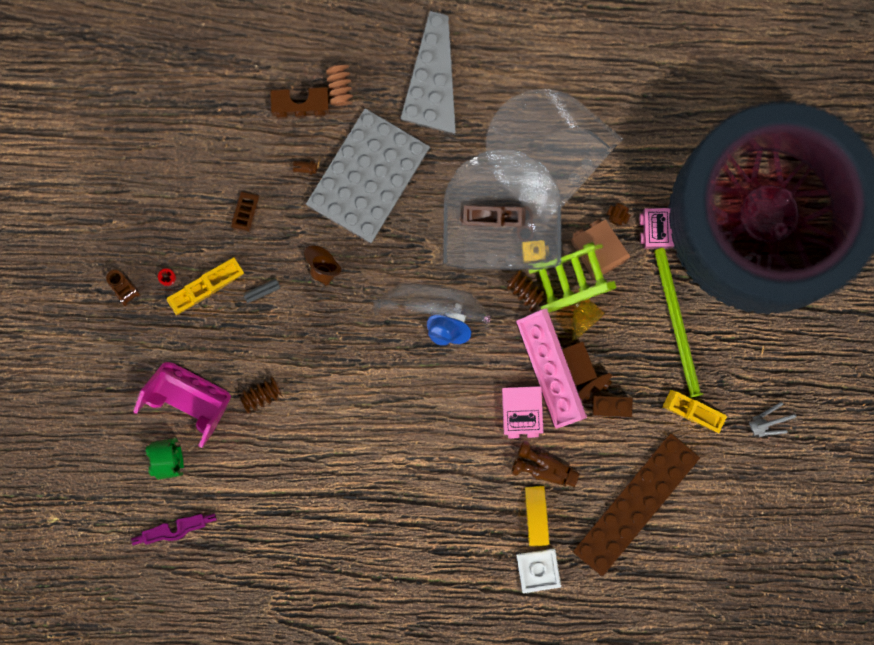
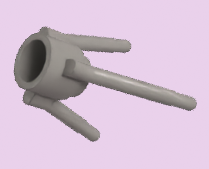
[749,402,796,437]

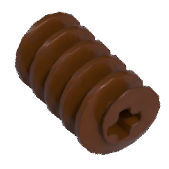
[506,269,546,312]
[240,377,283,414]

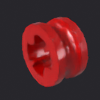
[158,268,176,286]

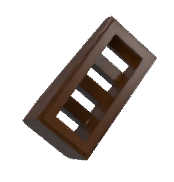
[231,192,260,233]

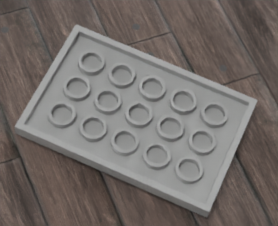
[306,109,430,244]

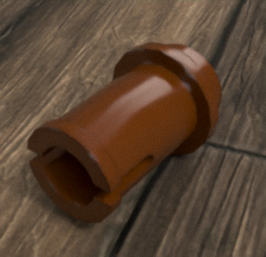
[293,160,317,175]

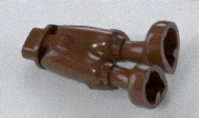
[511,440,580,487]

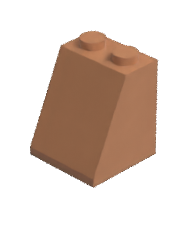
[571,220,630,280]

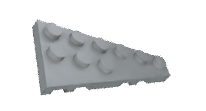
[401,11,455,134]

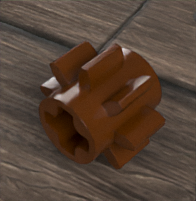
[606,203,631,226]

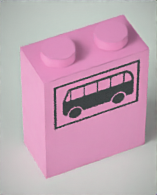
[639,208,674,249]
[502,387,543,439]

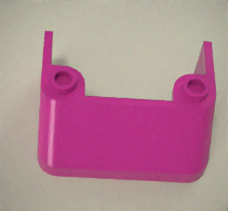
[133,362,231,448]

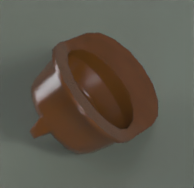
[304,246,342,286]

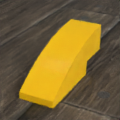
[663,390,727,433]
[525,486,549,546]

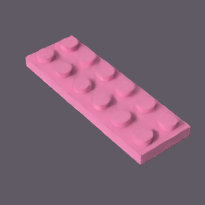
[516,308,587,429]

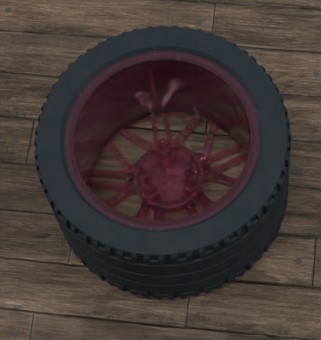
[668,101,874,314]

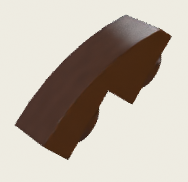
[578,373,613,401]

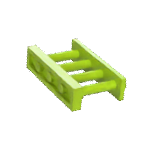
[529,242,617,313]

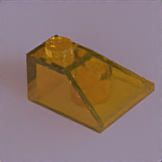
[571,299,605,342]

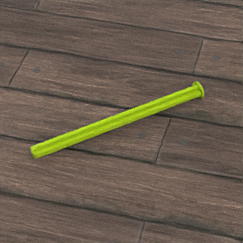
[654,248,704,398]

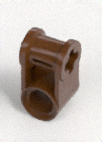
[106,270,141,307]

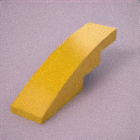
[166,258,244,316]

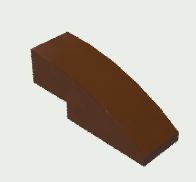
[463,205,526,227]

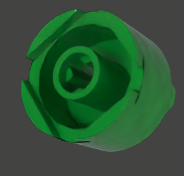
[146,438,184,480]

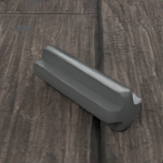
[243,279,280,303]

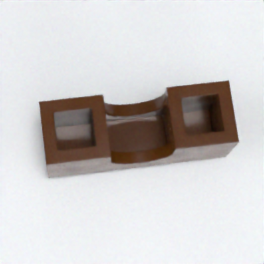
[270,87,330,119]

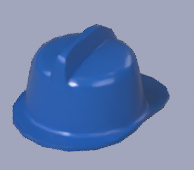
[427,314,471,346]

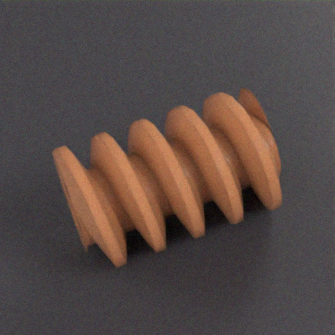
[326,64,353,106]

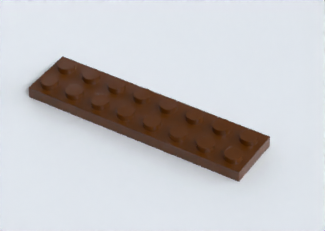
[572,433,700,577]

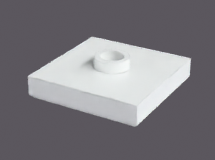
[516,548,561,593]

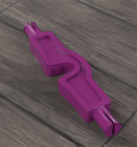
[131,513,217,546]

